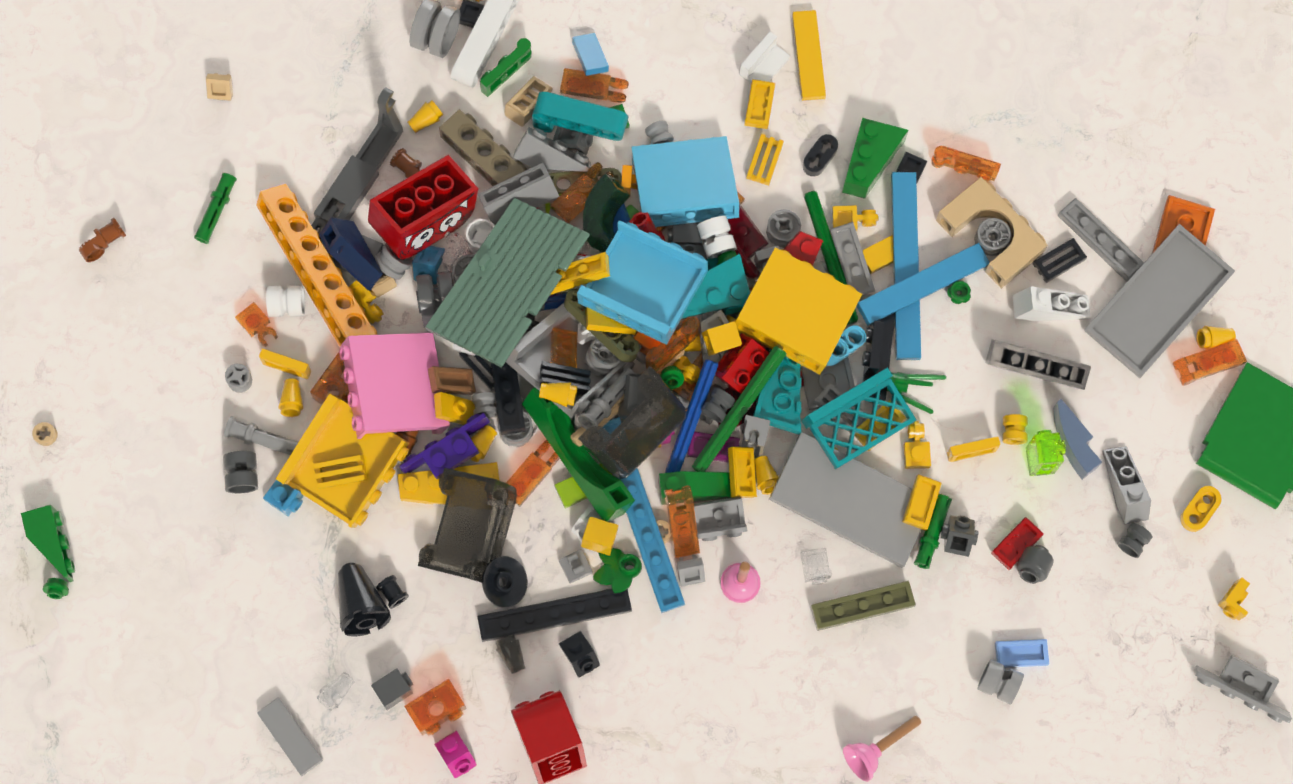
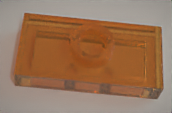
[551,327,577,368]

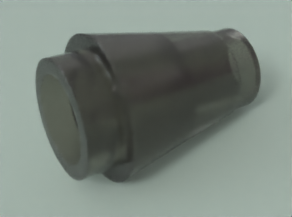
[495,634,526,674]

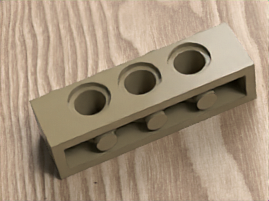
[439,109,527,186]

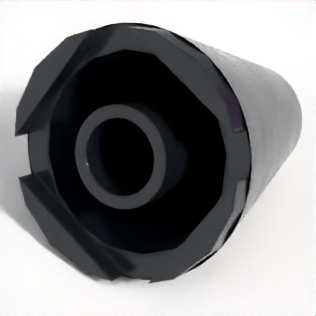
[338,563,391,637]

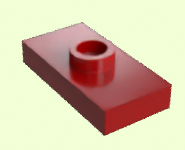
[991,517,1044,570]

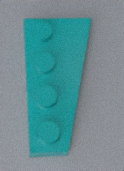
[753,349,801,435]

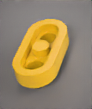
[1180,486,1222,532]

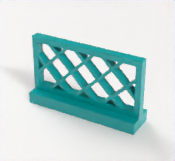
[801,367,917,470]

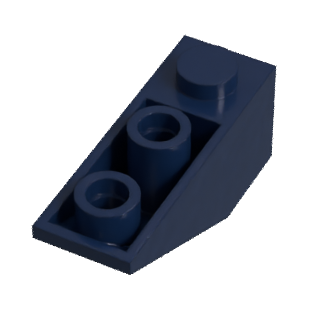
[319,218,383,290]

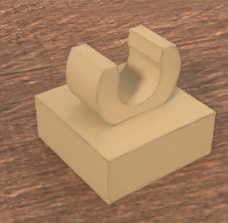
[206,73,233,101]

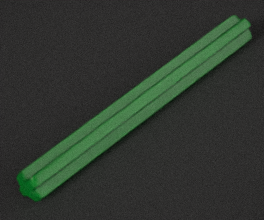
[804,191,858,325]
[692,346,787,472]

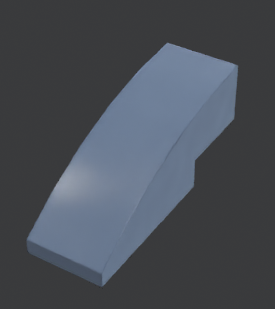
[1053,399,1102,480]

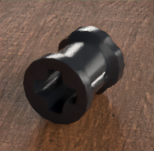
[376,575,409,609]

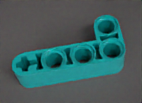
[532,92,629,141]

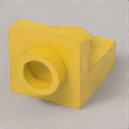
[1218,577,1250,620]

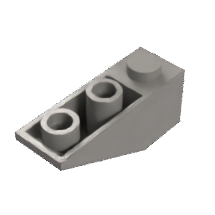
[513,127,591,172]
[1103,446,1151,524]

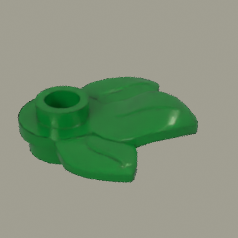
[593,548,642,593]

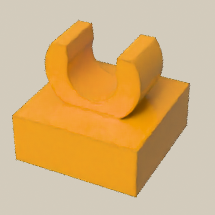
[621,165,638,197]

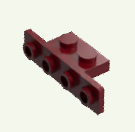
[728,205,769,280]

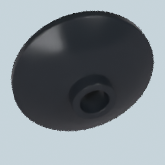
[482,556,528,607]

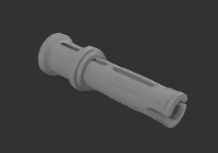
[578,368,635,432]
[224,416,298,455]

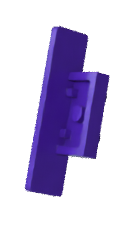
[399,413,490,479]

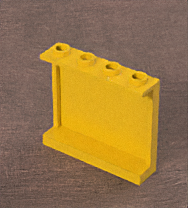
[735,247,862,375]
[276,393,409,528]

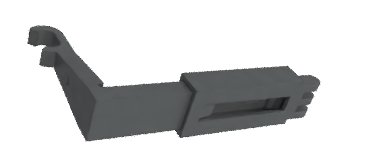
[311,87,403,239]

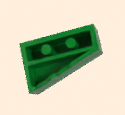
[842,118,909,199]

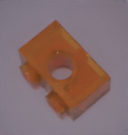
[404,679,466,736]

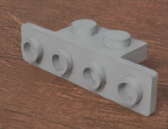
[1194,655,1292,723]

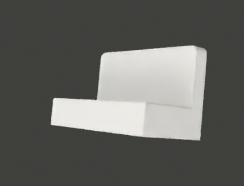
[740,32,790,83]

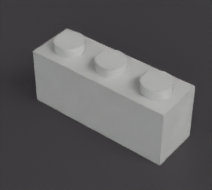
[478,163,560,225]

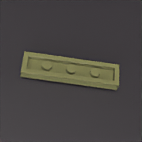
[811,581,916,631]

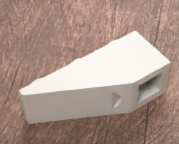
[1012,286,1091,321]

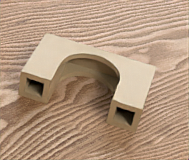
[936,177,1048,289]

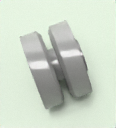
[409,0,461,58]

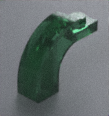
[583,174,631,252]

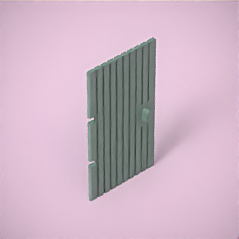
[425,198,590,367]

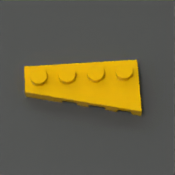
[398,462,503,513]

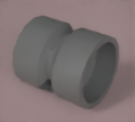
[223,451,258,494]

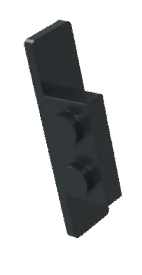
[862,313,895,401]

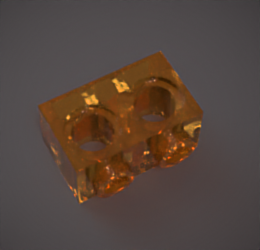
[310,352,349,405]

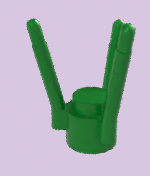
[887,372,947,414]

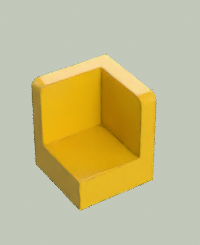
[702,321,742,356]
[581,517,619,556]

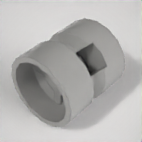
[977,659,1024,705]

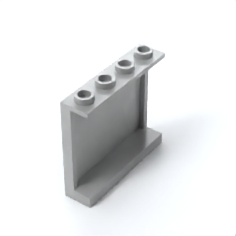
[506,300,635,419]

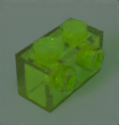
[1026,430,1066,476]

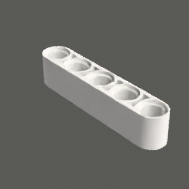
[451,0,519,88]

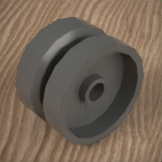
[416,271,453,328]

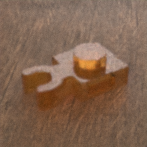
[235,302,278,347]

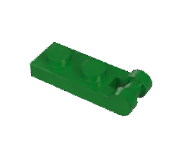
[480,38,532,97]

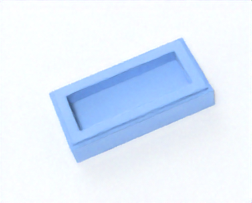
[995,639,1049,668]

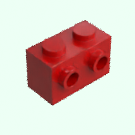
[715,333,769,394]

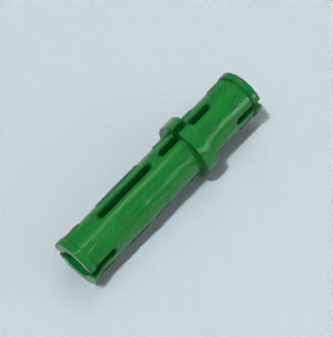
[194,173,237,244]
[914,494,952,569]

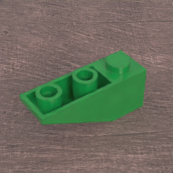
[21,505,75,582]

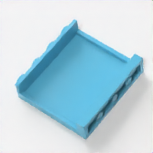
[632,136,739,227]
[577,220,708,345]

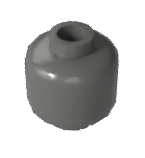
[1016,545,1054,584]

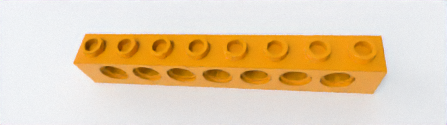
[256,184,378,346]

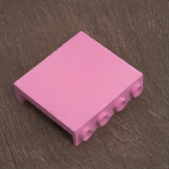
[340,333,450,439]

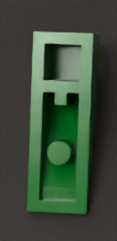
[658,471,733,505]

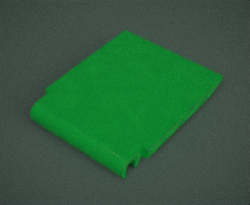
[1196,362,1293,509]

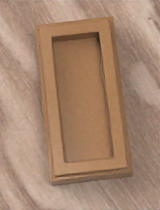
[428,366,476,395]

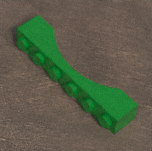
[522,387,635,522]

